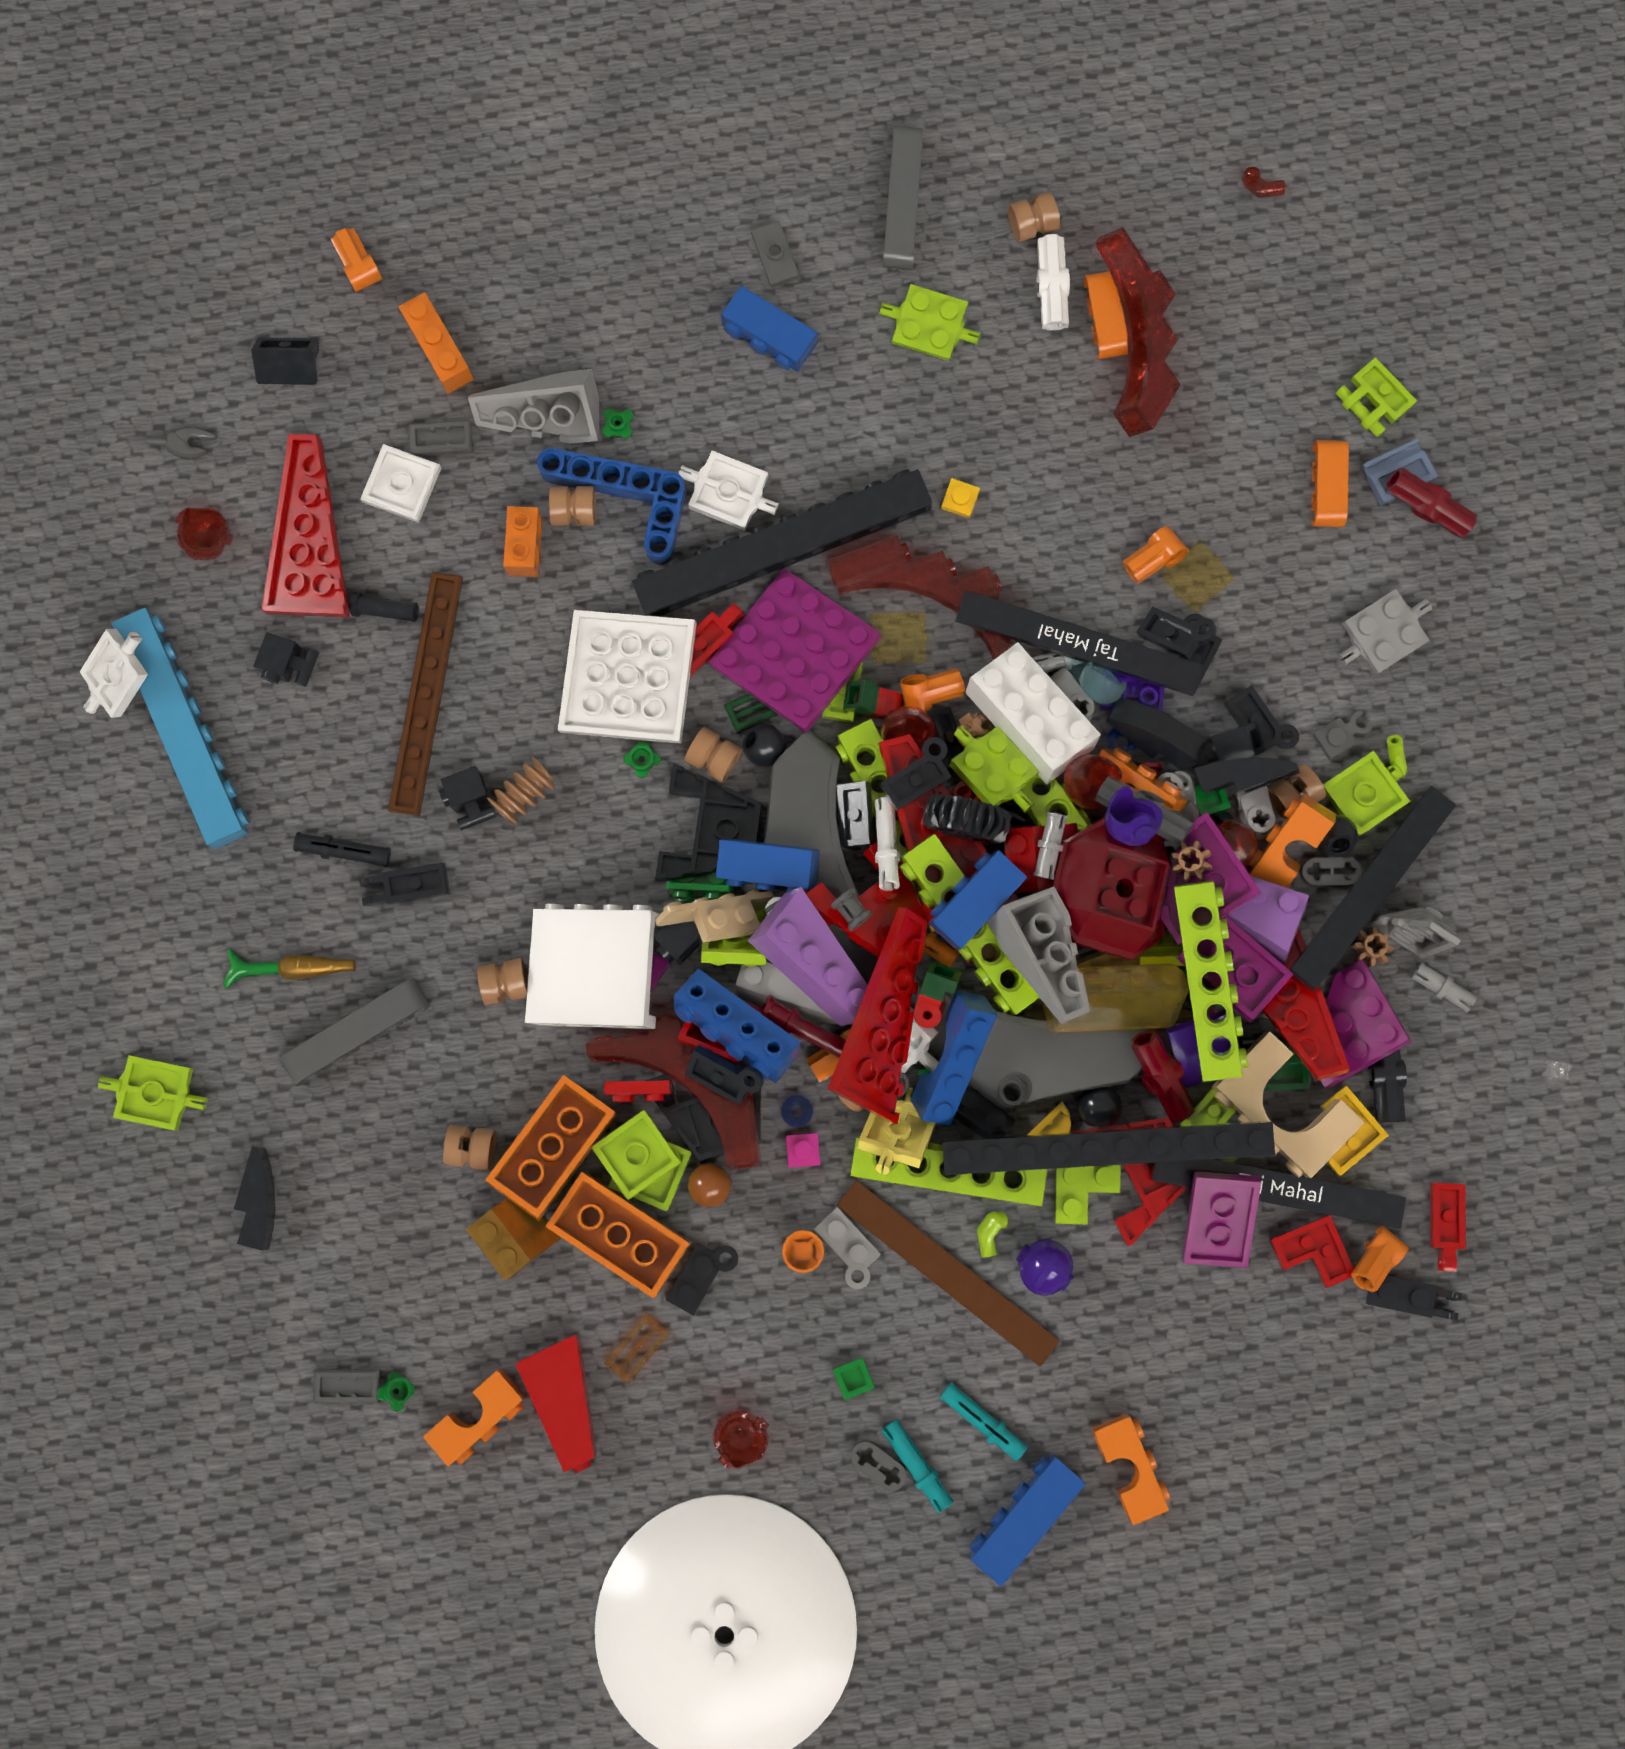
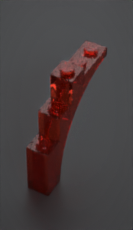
[1095,227,1180,438]
[828,535,1012,660]
[586,1015,762,1171]

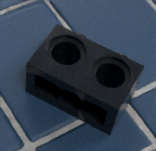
[653,921,703,965]

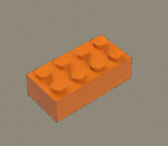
[485,1075,616,1221]
[545,1172,692,1299]

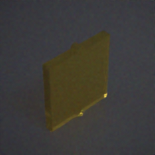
[1161,541,1235,613]
[871,613,929,664]

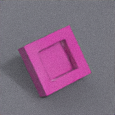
[786,1133,820,1168]

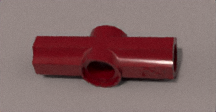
[1385,468,1477,538]
[1131,1030,1195,1122]

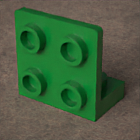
[666,872,733,904]

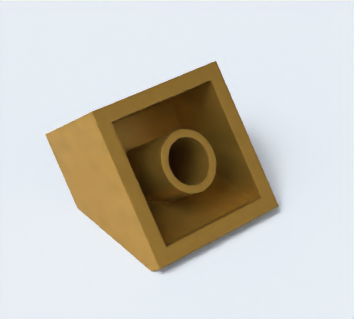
[465,1198,560,1281]

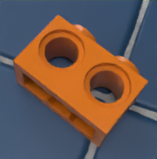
[503,506,543,577]

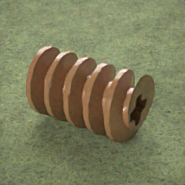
[487,756,555,824]

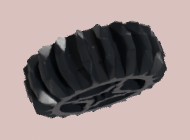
[923,794,1011,844]

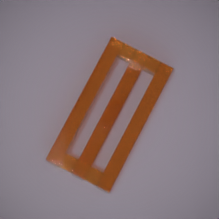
[604,1313,670,1385]

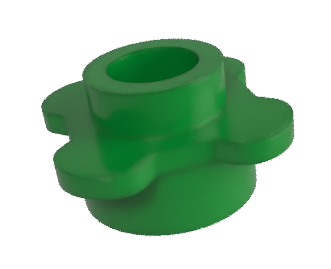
[602,408,634,439]
[623,741,661,778]
[377,1372,415,1412]

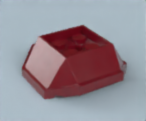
[1047,818,1172,960]

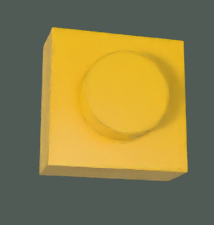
[941,478,980,519]

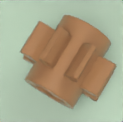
[956,712,995,748]
[1172,841,1212,882]
[1351,927,1394,968]

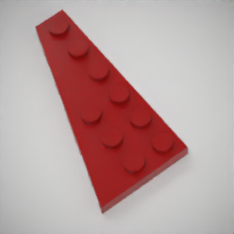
[261,434,350,618]
[878,734,1019,927]
[827,907,927,1124]
[1262,928,1350,1081]

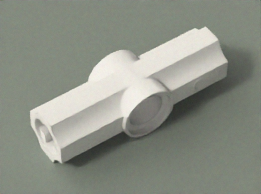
[1036,234,1070,330]

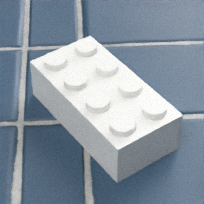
[965,643,1101,784]

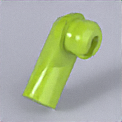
[1386,734,1408,781]
[977,1211,1008,1258]

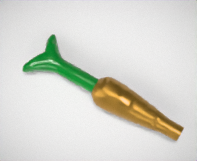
[223,949,356,989]

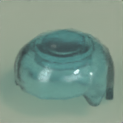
[1079,661,1127,704]

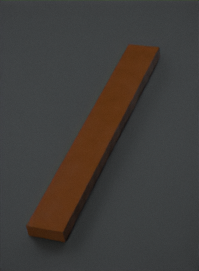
[388,572,463,817]
[837,1180,1060,1367]

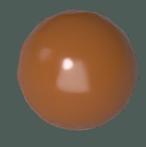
[688,1163,732,1208]

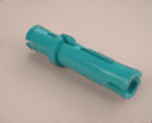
[939,1382,1028,1462]
[881,1418,954,1514]

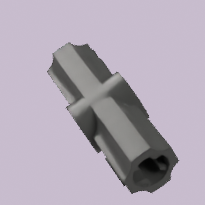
[1096,775,1194,846]

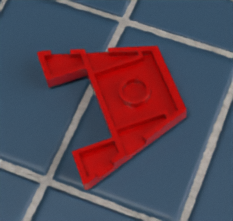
[806,842,929,958]
[1071,1117,1187,1247]

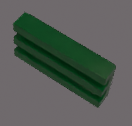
[724,694,779,734]

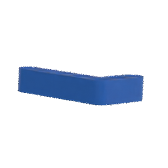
[537,448,686,565]

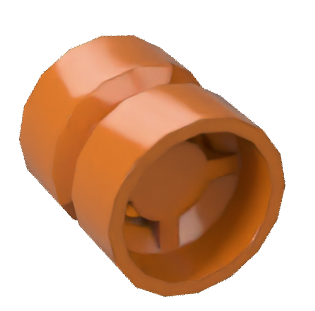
[782,1229,824,1273]

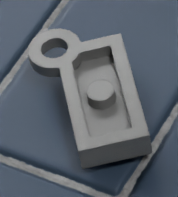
[814,1207,881,1289]

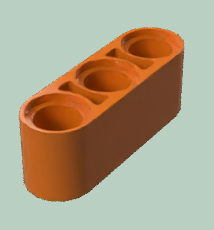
[1084,270,1130,360]
[1311,439,1349,528]

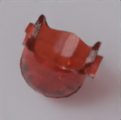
[175,507,233,561]
[880,706,935,750]
[1064,754,1122,809]
[1214,819,1258,867]
[712,1410,769,1469]

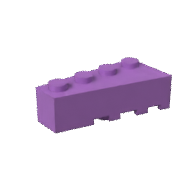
[1227,876,1309,965]
[748,887,868,1026]

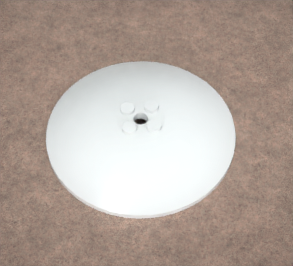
[595,1494,857,1749]

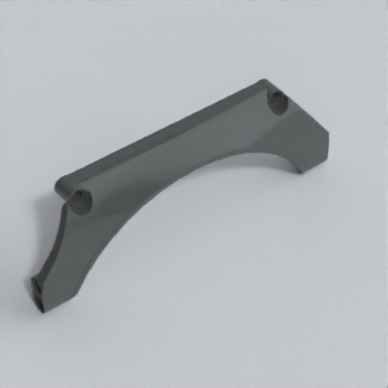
[756,730,1164,1113]

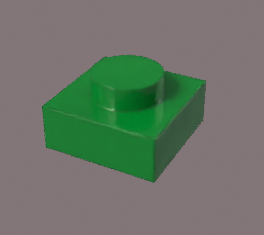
[1194,785,1231,817]
[833,1357,875,1400]

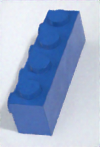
[674,968,801,1084]
[969,1453,1086,1587]

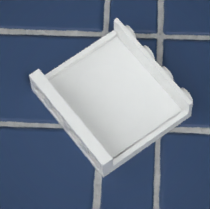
[525,904,660,1029]

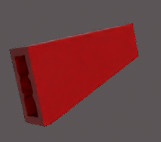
[515,1333,597,1474]

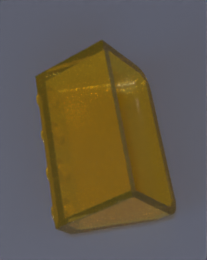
[1042,964,1189,1033]

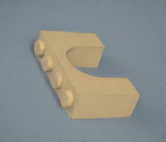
[1212,1031,1365,1178]

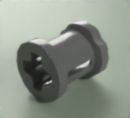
[831,888,874,932]

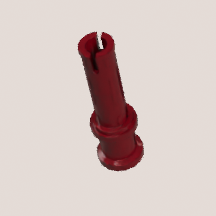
[759,994,846,1058]

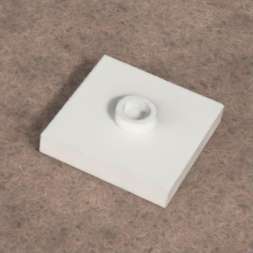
[360,444,441,523]

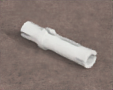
[875,797,901,891]

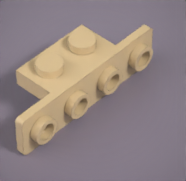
[655,890,775,943]

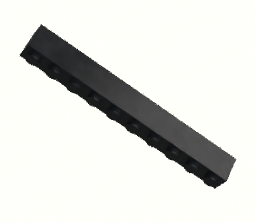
[632,469,932,617]
[942,1121,1275,1175]

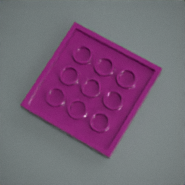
[708,568,882,733]

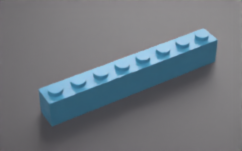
[111,607,250,849]

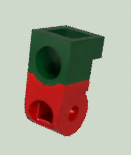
[843,679,903,721]
[913,961,962,1029]

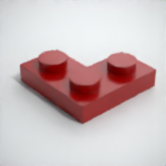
[604,1080,672,1103]
[1269,1215,1354,1288]

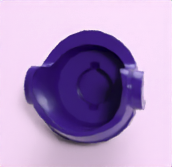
[1105,786,1163,846]
[1016,1239,1074,1296]

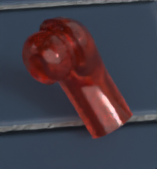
[1242,167,1285,198]

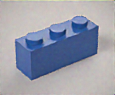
[721,286,818,372]
[716,839,820,893]
[928,850,1027,950]

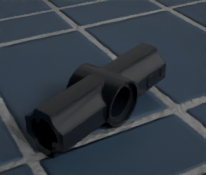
[1368,1049,1407,1123]

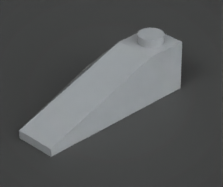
[468,369,599,444]
[987,887,1090,1024]
[1368,907,1461,958]
[735,959,853,1024]

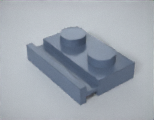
[1360,438,1438,506]

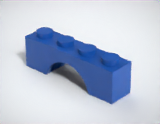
[911,990,997,1125]

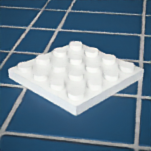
[558,610,697,744]

